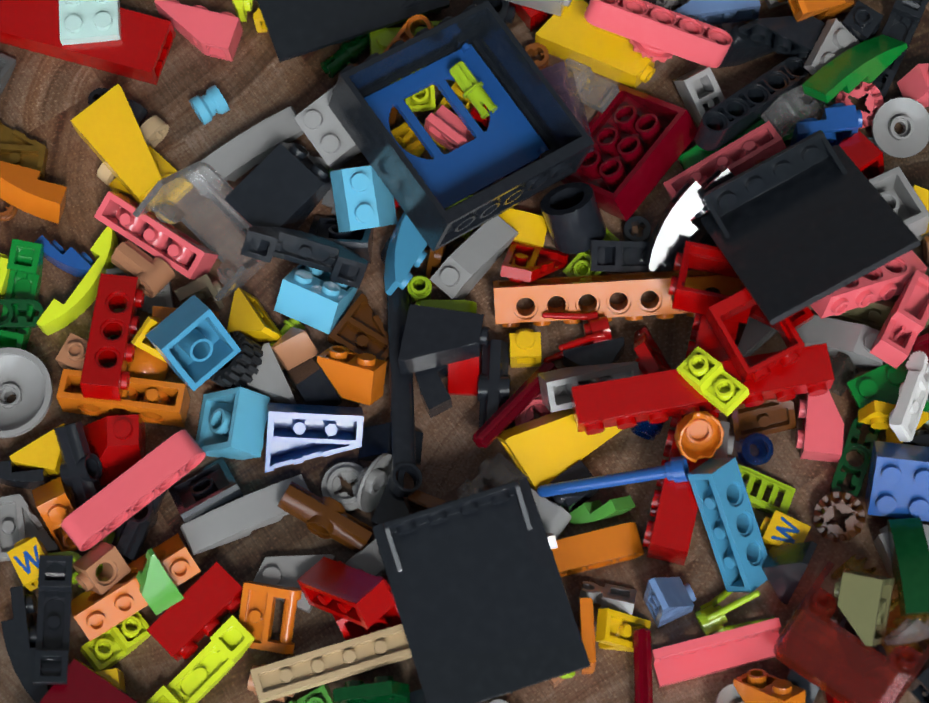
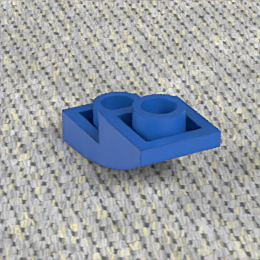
[34,235,95,279]

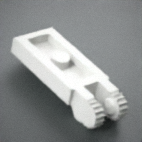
[889,351,929,442]

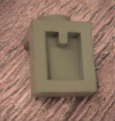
[174,273,226,310]

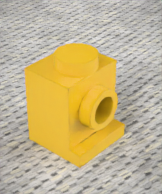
[509,328,542,368]

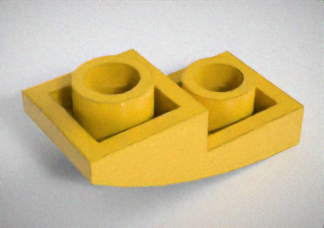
[481,208,548,247]

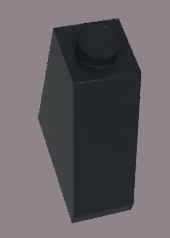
[398,304,490,374]

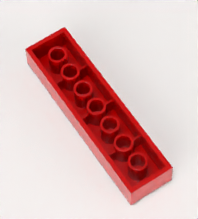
[642,313,739,566]

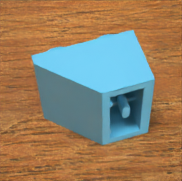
[274,264,358,334]

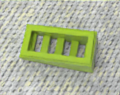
[738,464,796,515]

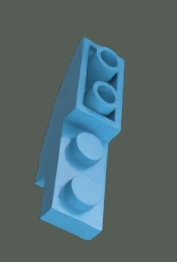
[384,212,428,296]

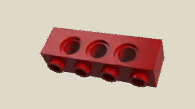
[80,273,145,401]

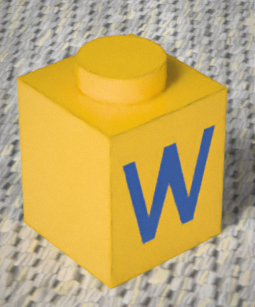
[759,510,811,550]
[7,537,49,591]

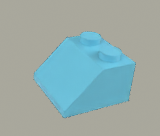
[330,165,397,233]
[196,387,270,460]

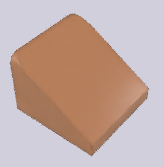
[271,327,319,371]

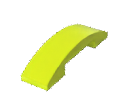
[36,226,118,336]
[146,615,256,703]

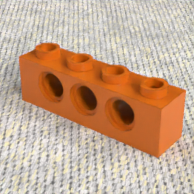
[56,368,190,427]
[71,533,201,641]

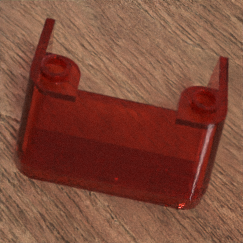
[773,561,929,703]

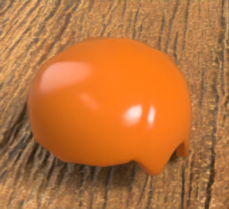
[126,346,168,381]
[674,411,724,463]

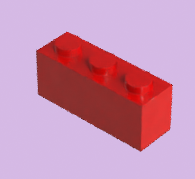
[297,557,396,629]
[146,562,243,662]

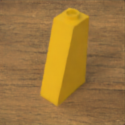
[535,0,656,89]
[70,84,167,208]
[497,408,623,490]

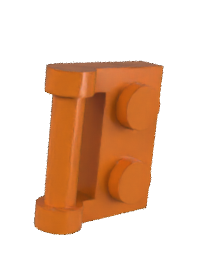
[239,581,302,654]

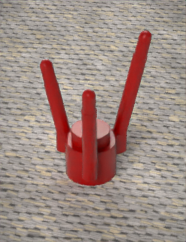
[542,311,612,363]

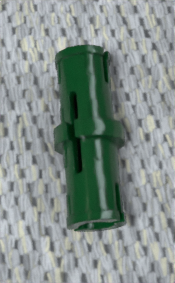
[320,34,370,78]

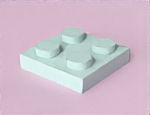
[59,0,121,45]

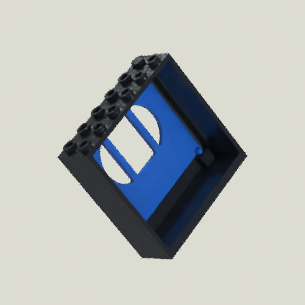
[328,1,594,251]

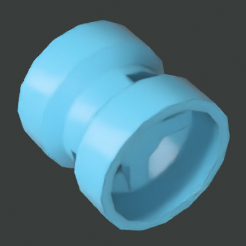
[189,85,230,125]

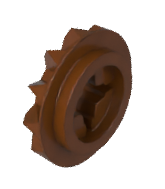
[813,491,865,543]

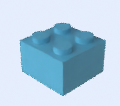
[145,295,242,391]

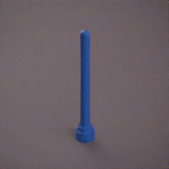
[537,456,689,498]

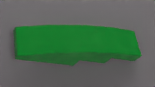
[802,35,908,103]

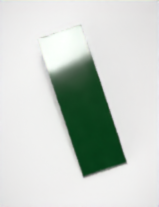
[887,518,929,616]

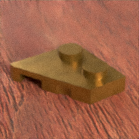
[0,121,49,178]

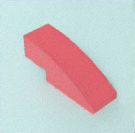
[869,269,929,369]

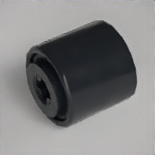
[540,182,606,254]

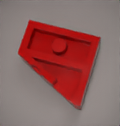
[500,242,569,283]

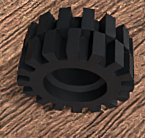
[209,331,263,389]

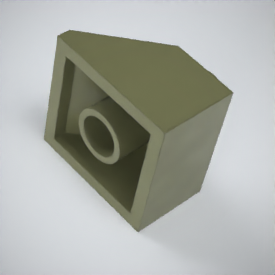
[834,571,895,647]

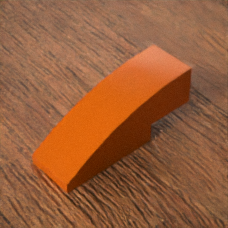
[0,161,67,224]

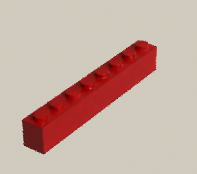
[571,343,835,435]

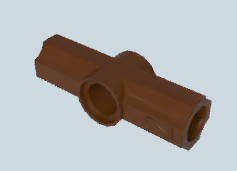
[277,481,373,553]

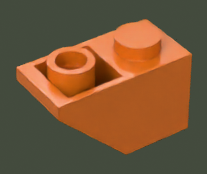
[317,345,387,406]
[32,476,78,552]
[733,668,806,703]

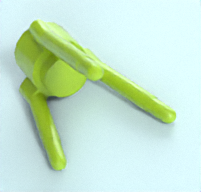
[695,589,776,636]

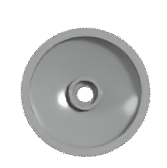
[0,347,53,438]

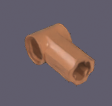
[111,240,175,298]

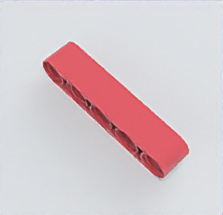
[584,0,733,68]
[61,430,206,551]

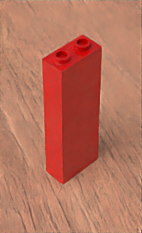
[0,0,176,85]

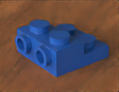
[790,103,863,146]

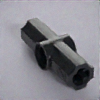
[478,340,510,430]
[54,421,103,507]
[111,489,168,562]

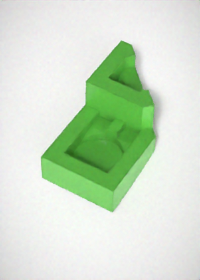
[569,496,636,524]
[136,548,184,615]

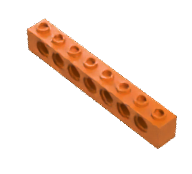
[493,269,741,328]

